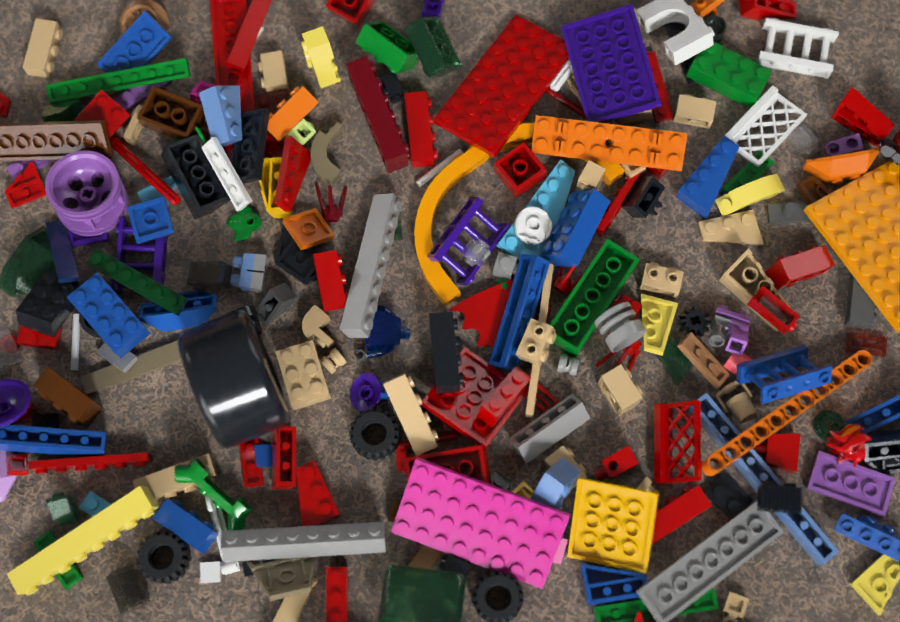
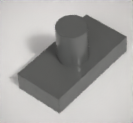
[767,202,807,223]

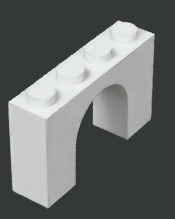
[636,0,714,66]

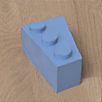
[199,86,242,146]
[530,457,582,509]

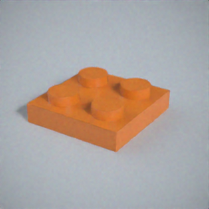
[283,208,335,250]

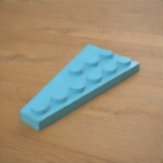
[496,160,575,263]

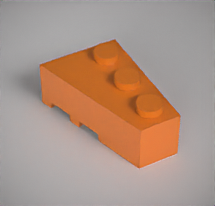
[267,85,319,142]

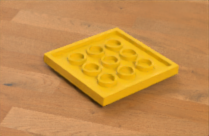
[567,477,659,574]

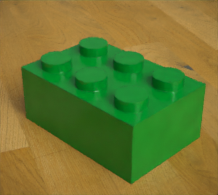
[356,20,424,74]

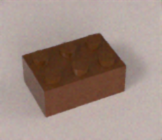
[137,86,206,140]
[33,367,104,427]

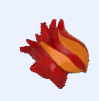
[826,424,872,468]

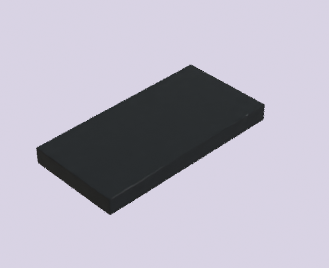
[232,108,270,184]

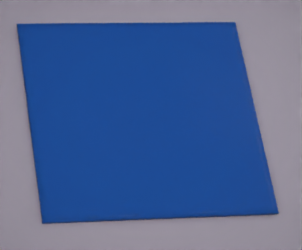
[254,444,272,467]

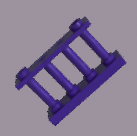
[427,197,510,286]
[112,218,168,295]

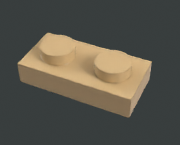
[123,104,143,145]

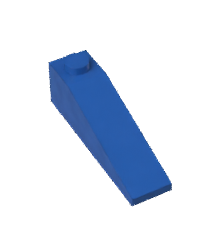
[845,395,900,434]

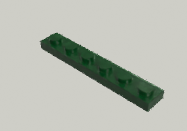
[86,248,188,316]

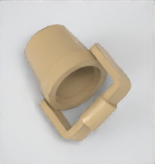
[716,381,757,424]

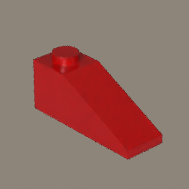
[739,0,797,20]

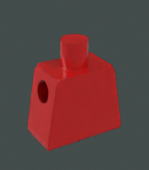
[753,434,801,474]
[593,445,639,481]

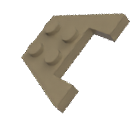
[246,557,317,601]

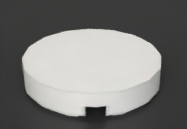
[514,206,552,245]

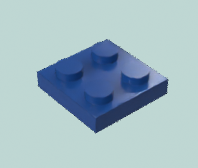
[127,196,175,244]

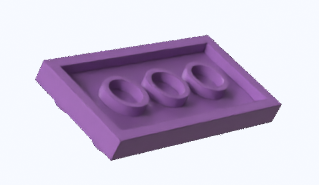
[806,451,896,517]

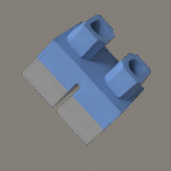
[229,253,269,294]

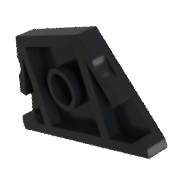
[274,224,342,286]

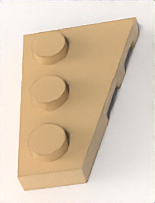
[698,210,764,246]

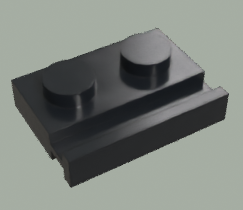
[704,472,753,519]

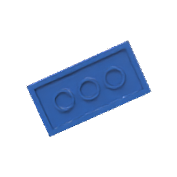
[97,11,173,73]

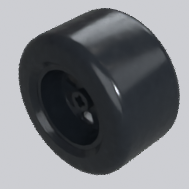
[178,309,290,448]

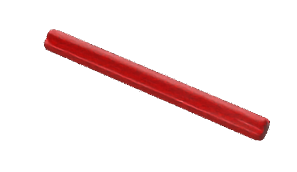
[110,137,181,205]

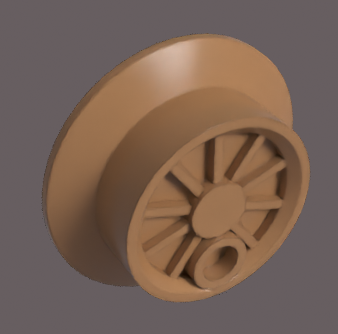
[119,0,169,35]

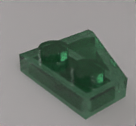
[655,338,692,387]

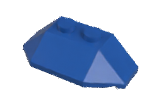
[139,290,217,332]

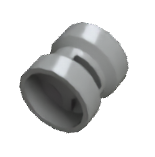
[557,353,580,376]

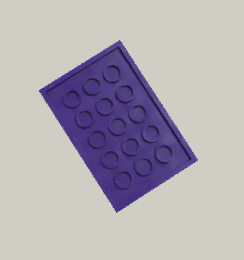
[561,4,662,123]

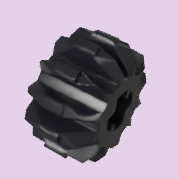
[677,306,711,337]

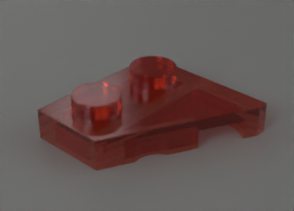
[254,88,288,114]

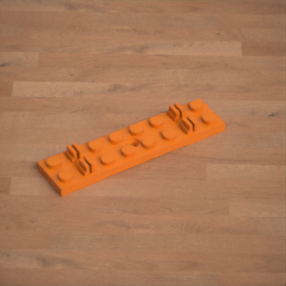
[531,115,687,171]

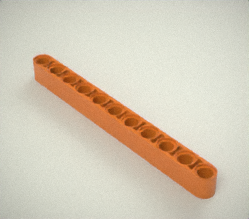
[701,350,873,476]

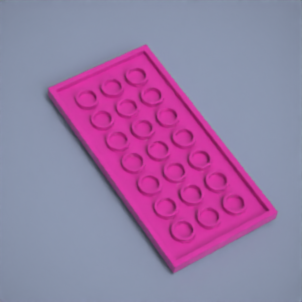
[391,457,570,589]

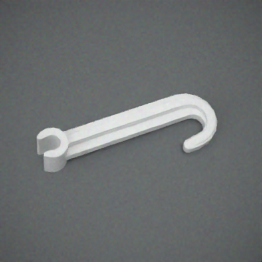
[205,495,240,575]

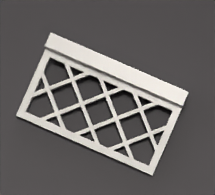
[725,85,807,168]

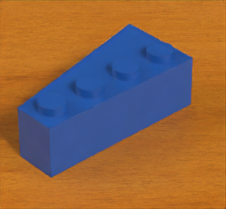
[676,135,740,220]

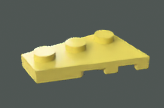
[640,294,678,356]
[850,554,900,616]

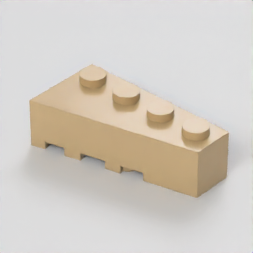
[719,248,791,332]

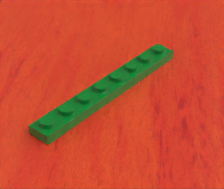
[46,58,191,103]

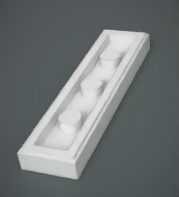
[201,137,252,211]

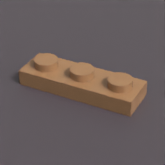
[677,332,730,389]

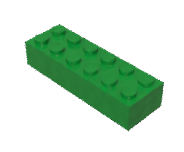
[550,239,640,357]

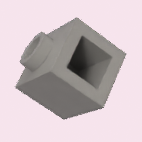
[493,252,518,280]

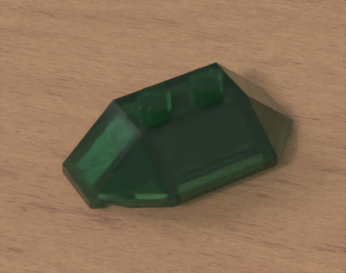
[0,227,55,298]

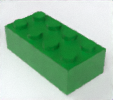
[686,41,772,109]

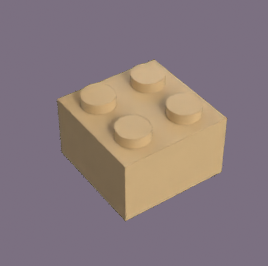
[598,365,643,416]

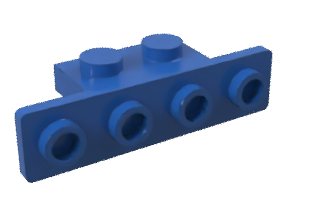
[834,513,900,562]

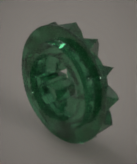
[813,410,845,441]

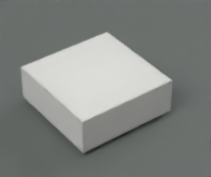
[200,561,222,583]

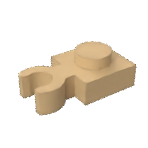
[721,592,749,622]

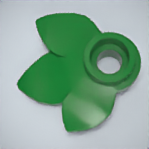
[226,206,262,242]

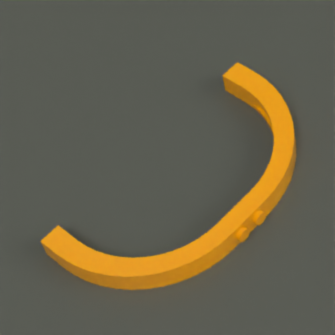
[414,123,625,308]

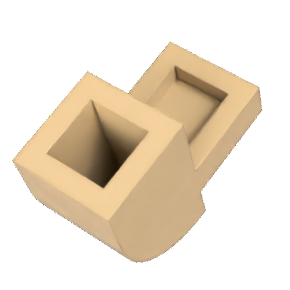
[302,304,335,350]

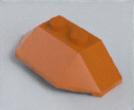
[802,147,880,185]

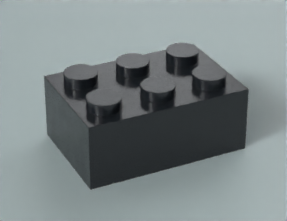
[16,270,81,338]

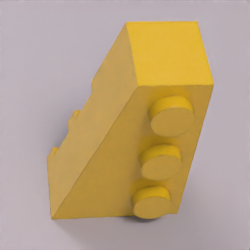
[259,157,292,218]

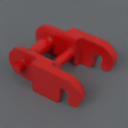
[396,445,411,473]

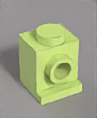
[286,118,317,146]

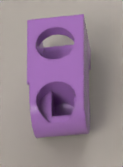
[824,133,864,156]

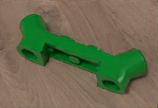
[174,457,253,531]

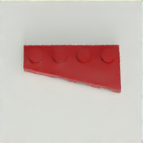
[274,136,311,212]

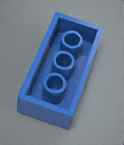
[541,189,610,268]
[67,272,151,358]

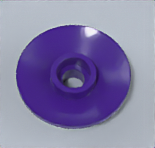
[350,373,382,412]

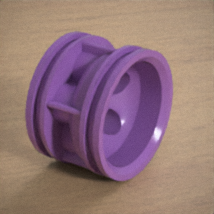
[45,151,129,236]

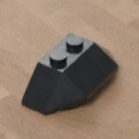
[863,429,900,474]

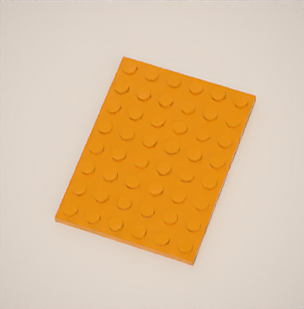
[803,160,900,332]

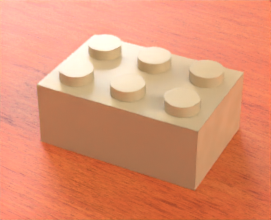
[275,340,332,410]

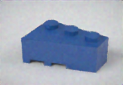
[579,564,647,606]

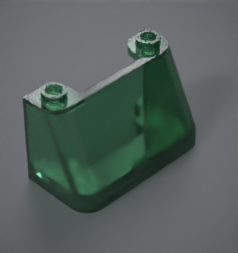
[378,565,466,622]

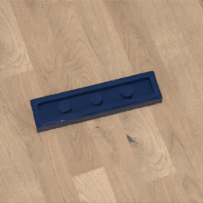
[45,221,79,283]

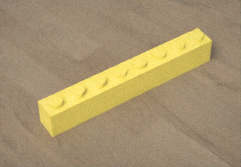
[7,486,159,596]

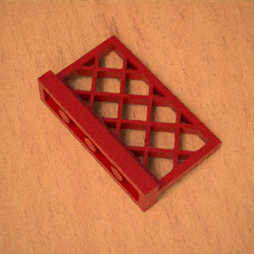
[654,400,702,485]

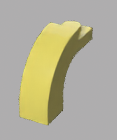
[715,174,785,216]

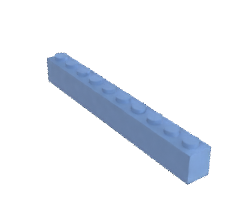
[688,393,839,566]

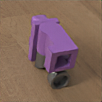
[709,304,751,356]

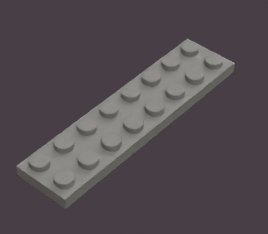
[636,500,784,622]

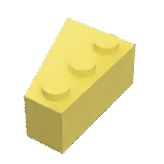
[301,26,341,88]

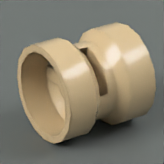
[320,348,347,375]

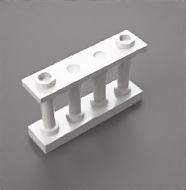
[756,18,839,78]

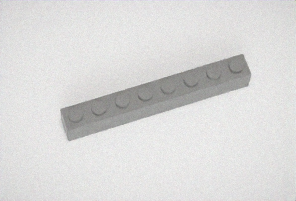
[340,193,402,338]
[220,522,386,562]

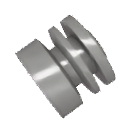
[594,302,647,353]

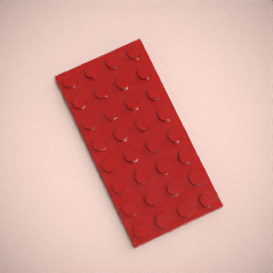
[433,14,569,158]

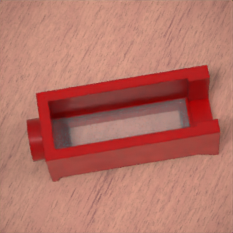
[747,286,800,335]

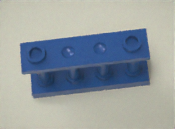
[736,345,832,404]

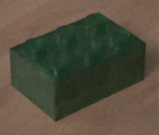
[405,16,462,78]

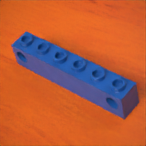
[489,254,550,371]

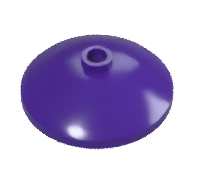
[0,379,31,427]

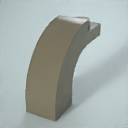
[311,122,345,188]

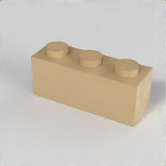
[23,18,63,78]

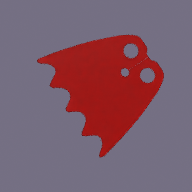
[449,279,551,360]

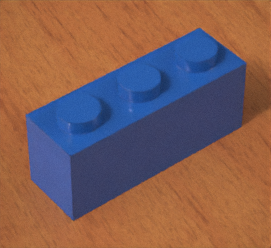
[153,498,218,554]

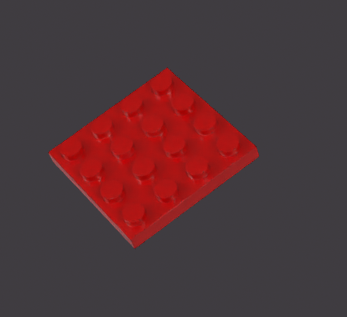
[421,347,529,450]

